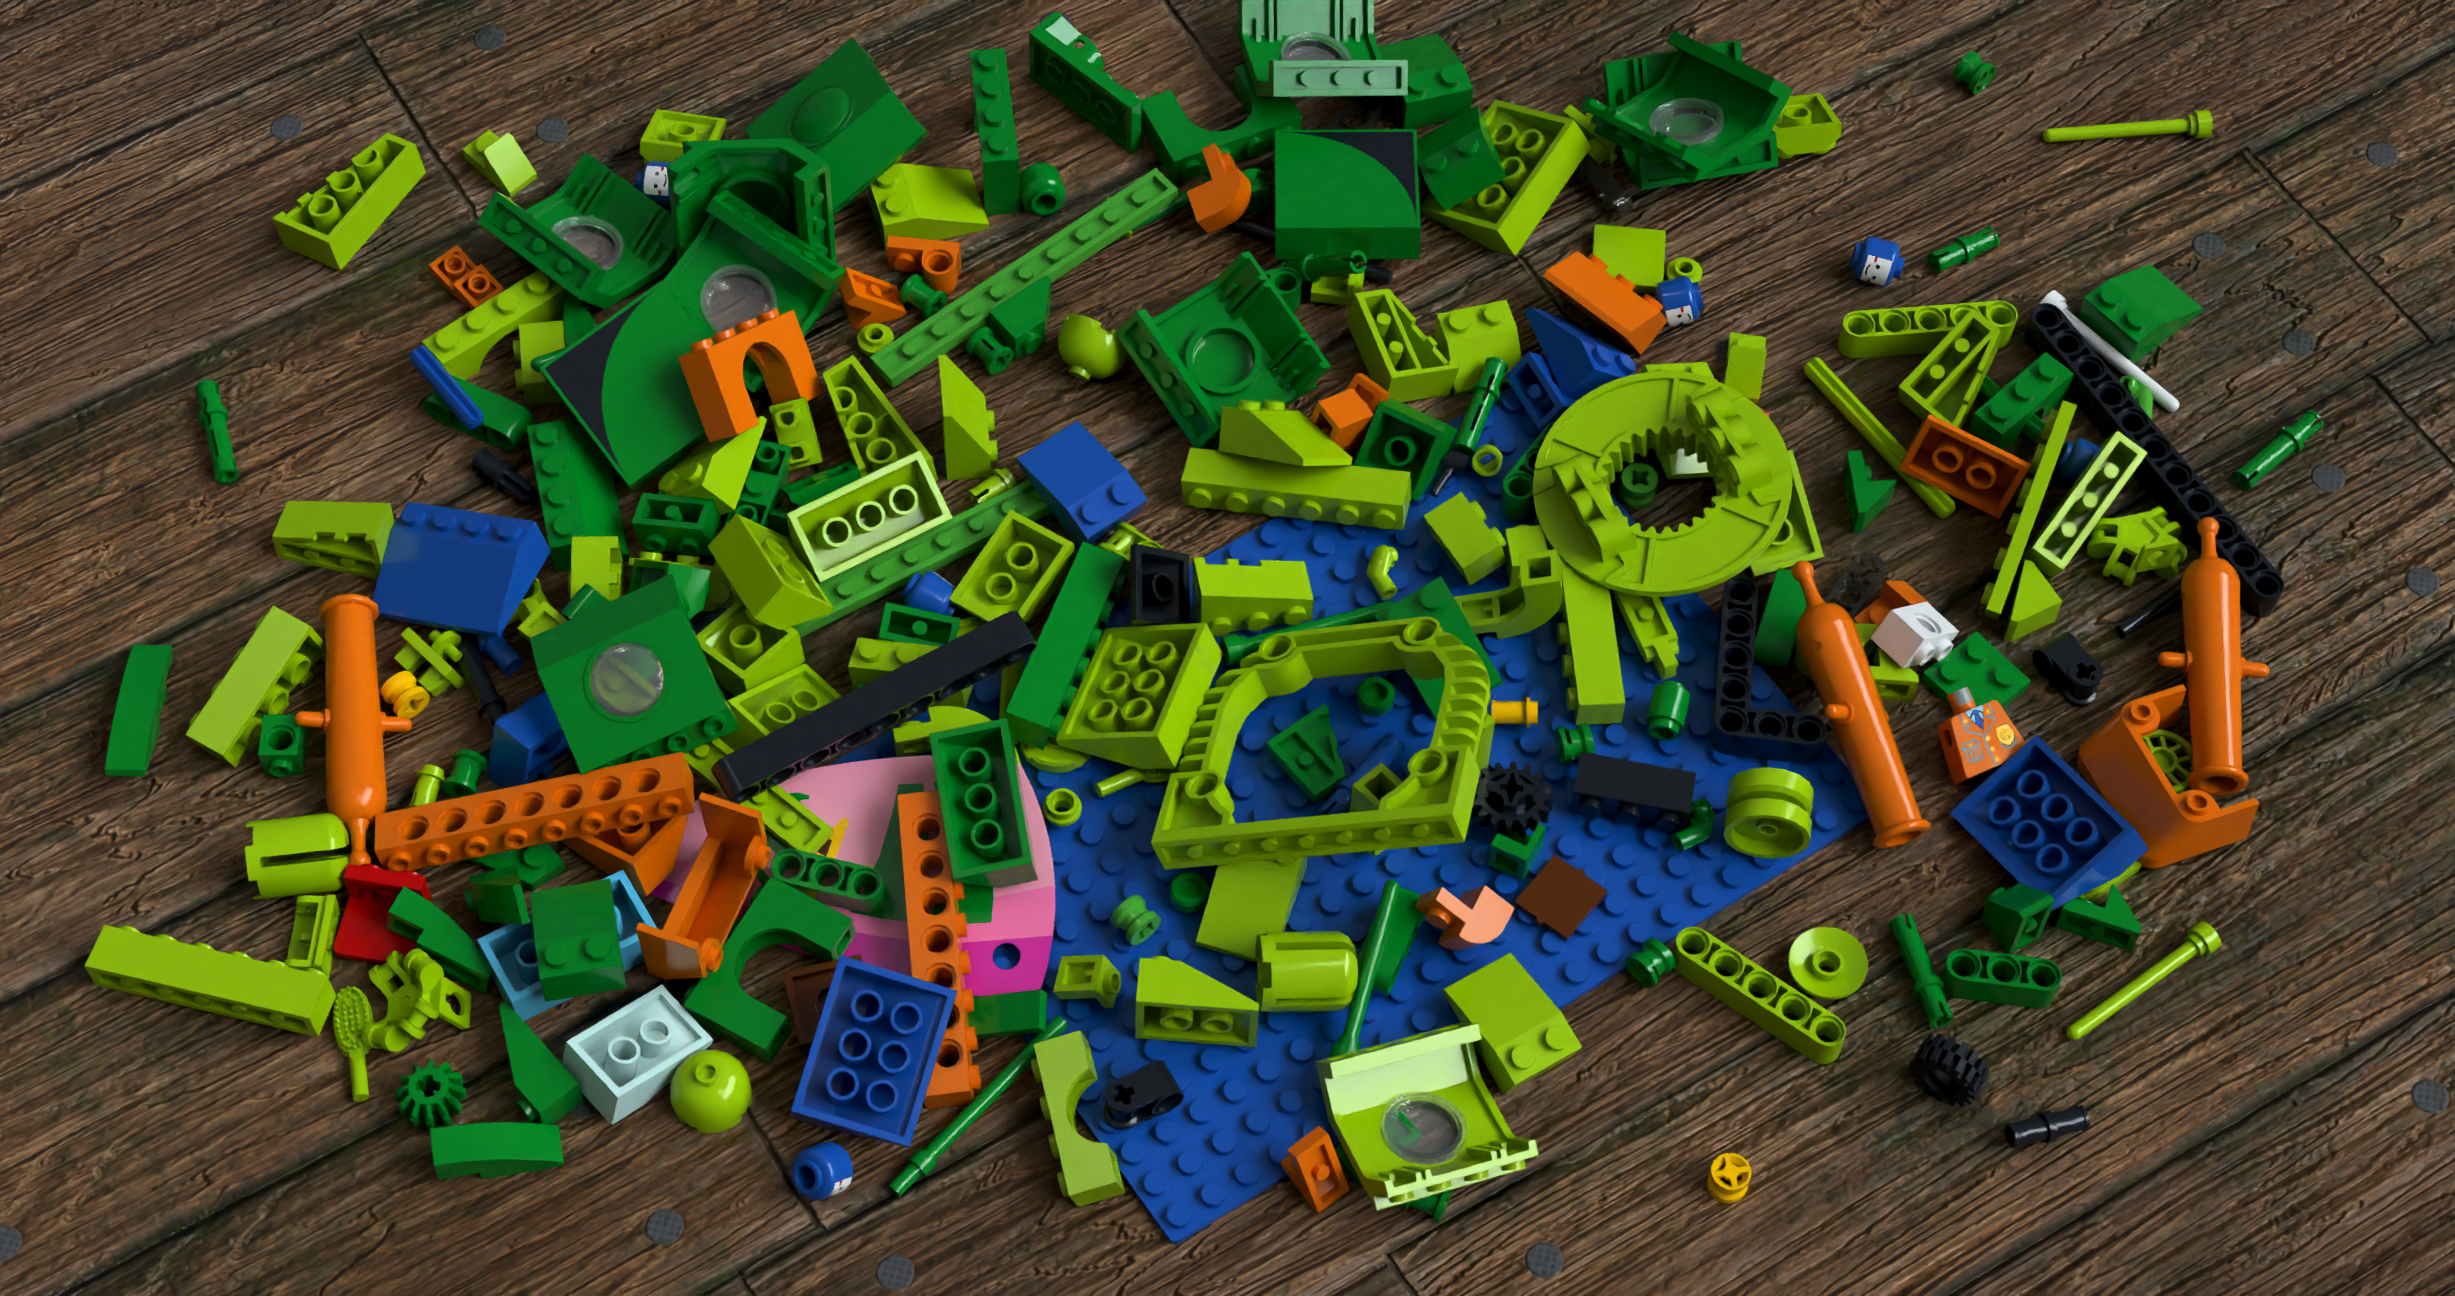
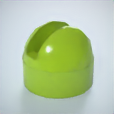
[1472,444,1503,477]

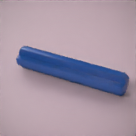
[409,345,484,430]

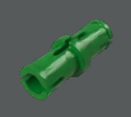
[1927,226,1999,274]

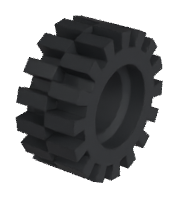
[1908,1034,1989,1107]

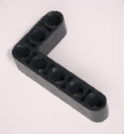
[1710,576,1827,764]

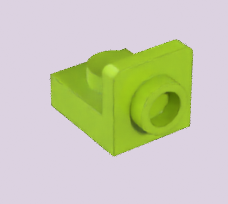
[1053,955,1121,1008]

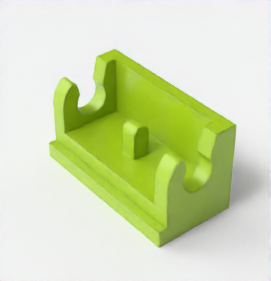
[284,894,341,978]

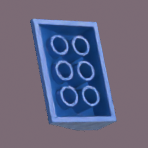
[372,502,551,638]
[1949,735,2149,910]
[790,955,957,1148]

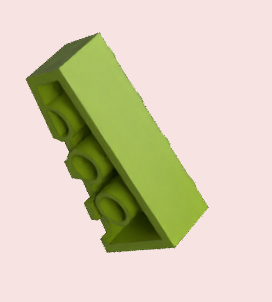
[272,132,426,271]
[822,355,938,481]
[185,605,325,768]

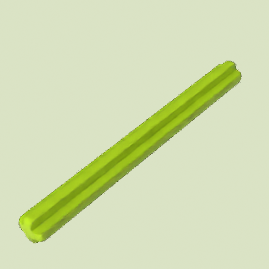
[1804,357,1956,519]

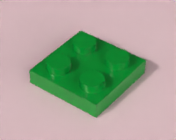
[1921,631,2031,709]

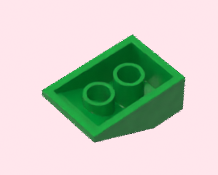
[1378,33,1473,129]
[1417,106,1507,211]
[2078,264,2203,364]
[1375,576,1504,720]
[530,879,627,1002]

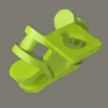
[2087,506,2187,588]
[363,948,472,1052]

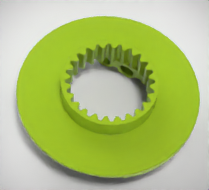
[1533,371,1793,597]

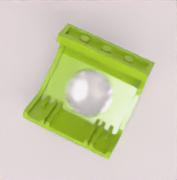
[1315,1022,1539,1211]

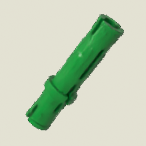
[1280,250,1367,283]
[1451,357,1508,458]
[195,380,239,484]
[2232,410,2324,491]
[1889,914,1954,1028]

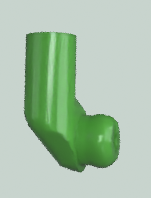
[2119,375,2153,420]

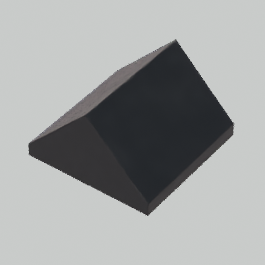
[1130,544,1190,627]

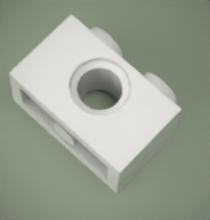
[1871,602,1959,668]

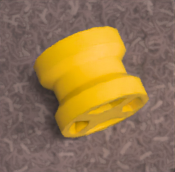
[380,671,430,719]
[1707,1153,1752,1204]

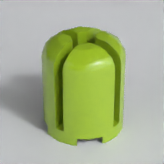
[245,813,350,900]
[1255,931,1358,1013]

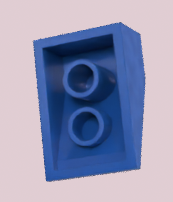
[1525,306,1636,400]
[1016,421,1148,549]

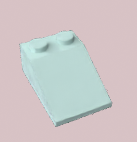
[562,985,713,1125]

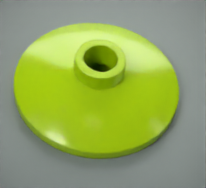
[1788,927,1868,1000]

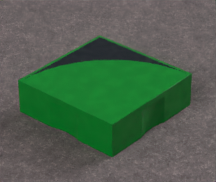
[1275,129,1421,260]
[539,281,751,494]

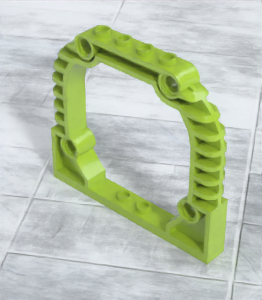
[1151,616,1491,870]

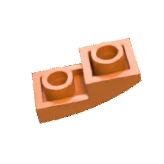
[428,245,505,310]

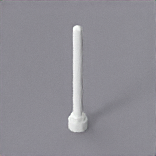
[2039,290,2179,412]

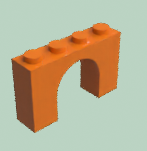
[678,308,824,442]

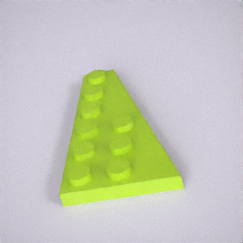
[1980,400,2077,621]

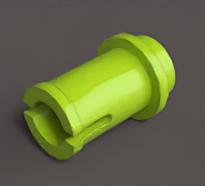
[967,467,1017,506]
[408,764,445,808]

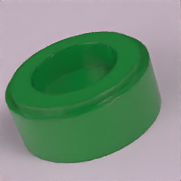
[1356,677,1395,717]
[1170,872,1209,913]

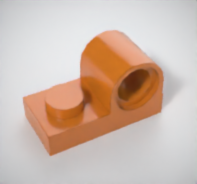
[887,235,961,295]

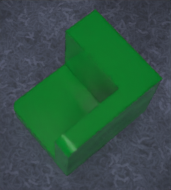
[1488,824,1546,881]

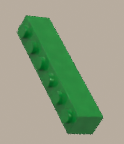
[1003,541,1128,750]

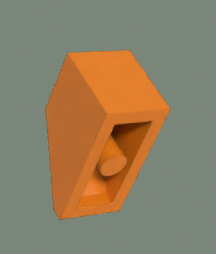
[1310,388,1374,452]

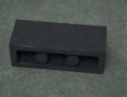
[1570,752,1696,832]

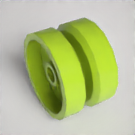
[1723,767,1814,859]

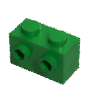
[631,493,724,557]

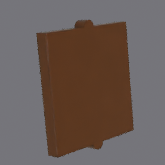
[1514,855,1608,942]

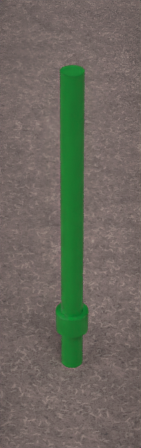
[888,1015,1068,1197]

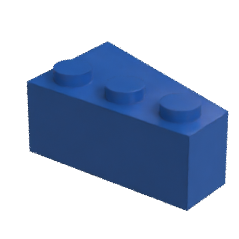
[487,691,610,789]

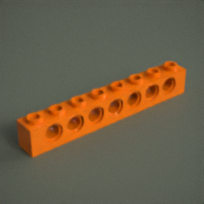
[374,752,695,872]
[897,790,981,1109]

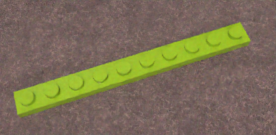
[518,601,834,854]

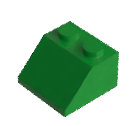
[1353,398,1458,501]

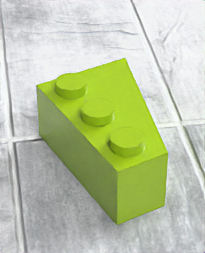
[1346,288,1459,402]
[1898,308,2001,429]
[272,501,395,580]
[568,536,625,602]
[1192,557,1314,636]

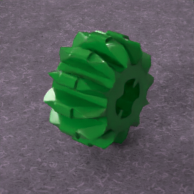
[395,1059,467,1129]

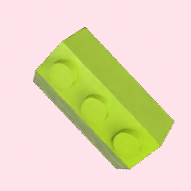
[707,513,834,630]

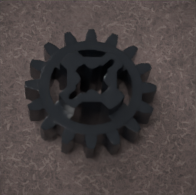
[1470,762,1553,838]

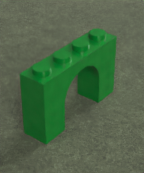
[969,48,1021,216]
[1141,63,1302,184]
[683,876,856,1064]

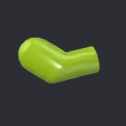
[1366,545,1398,600]

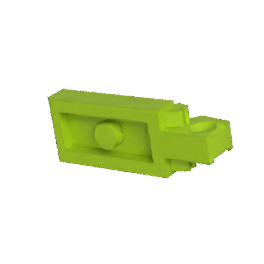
[1613,590,1679,680]

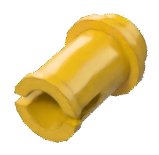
[1491,697,1538,728]

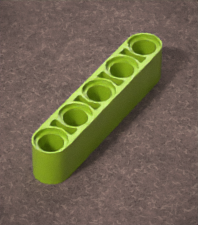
[1838,301,2018,358]
[1672,927,1846,1064]

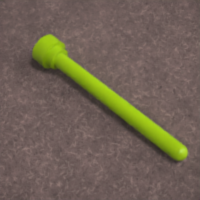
[2043,110,2213,142]
[2066,921,2221,1041]

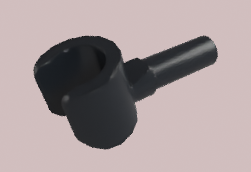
[1430,451,1469,498]

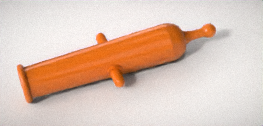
[2157,517,2270,796]
[1792,560,1931,849]
[295,594,412,866]

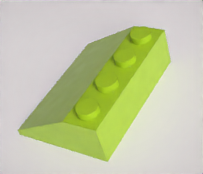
[1420,99,1591,257]
[1056,623,1223,769]

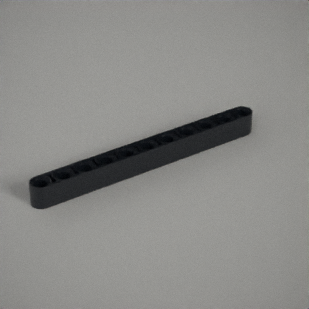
[2024,303,2285,618]

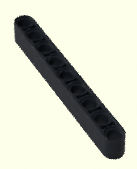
[711,611,1038,804]

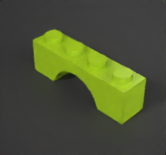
[422,269,566,380]
[1031,1030,1125,1207]

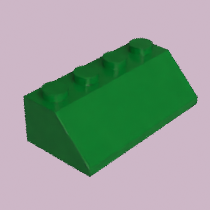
[527,419,629,573]
[929,718,1038,888]

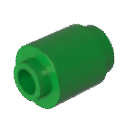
[1645,681,1691,741]

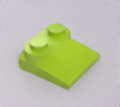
[1772,93,1842,159]
[640,109,726,164]

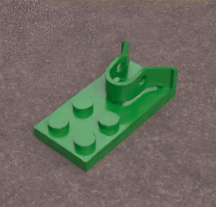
[1029,12,1141,154]

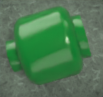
[1020,163,1066,216]

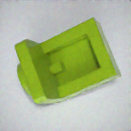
[1310,264,1365,306]

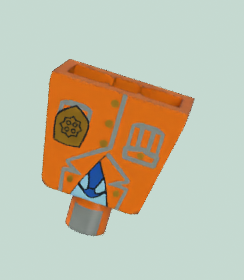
[1938,686,2026,785]

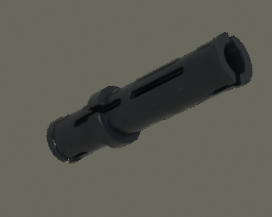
[456,641,507,739]

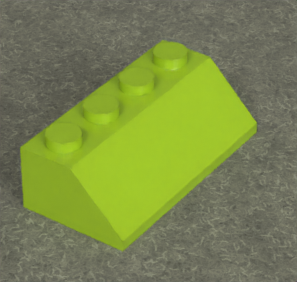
[786,450,953,583]

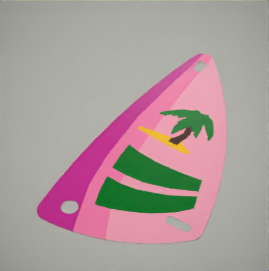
[650,755,1055,996]

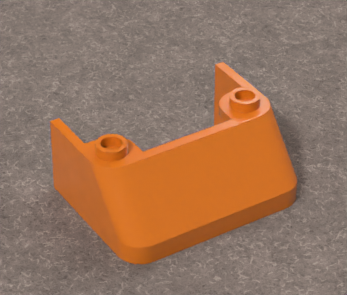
[2077,684,2259,869]
[636,792,771,980]

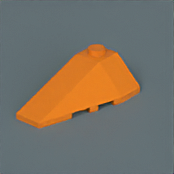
[560,814,688,897]

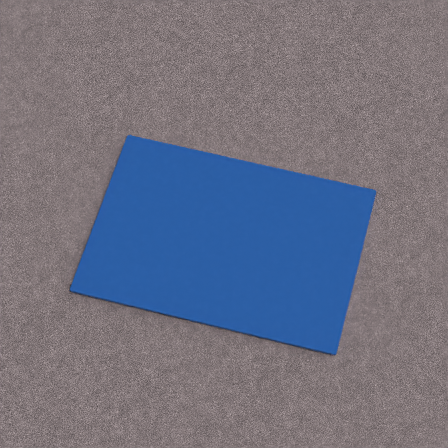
[832,387,1869,1244]

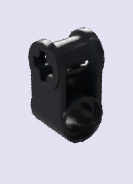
[2032,632,2103,707]
[1104,1060,1184,1130]

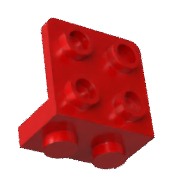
[333,864,432,964]

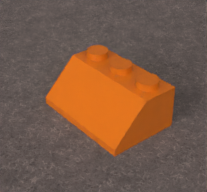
[1543,251,1668,355]
[1899,414,2031,519]

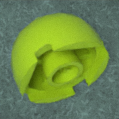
[1058,313,1129,381]
[670,1049,752,1134]

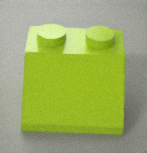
[1434,300,1522,397]
[696,599,805,697]

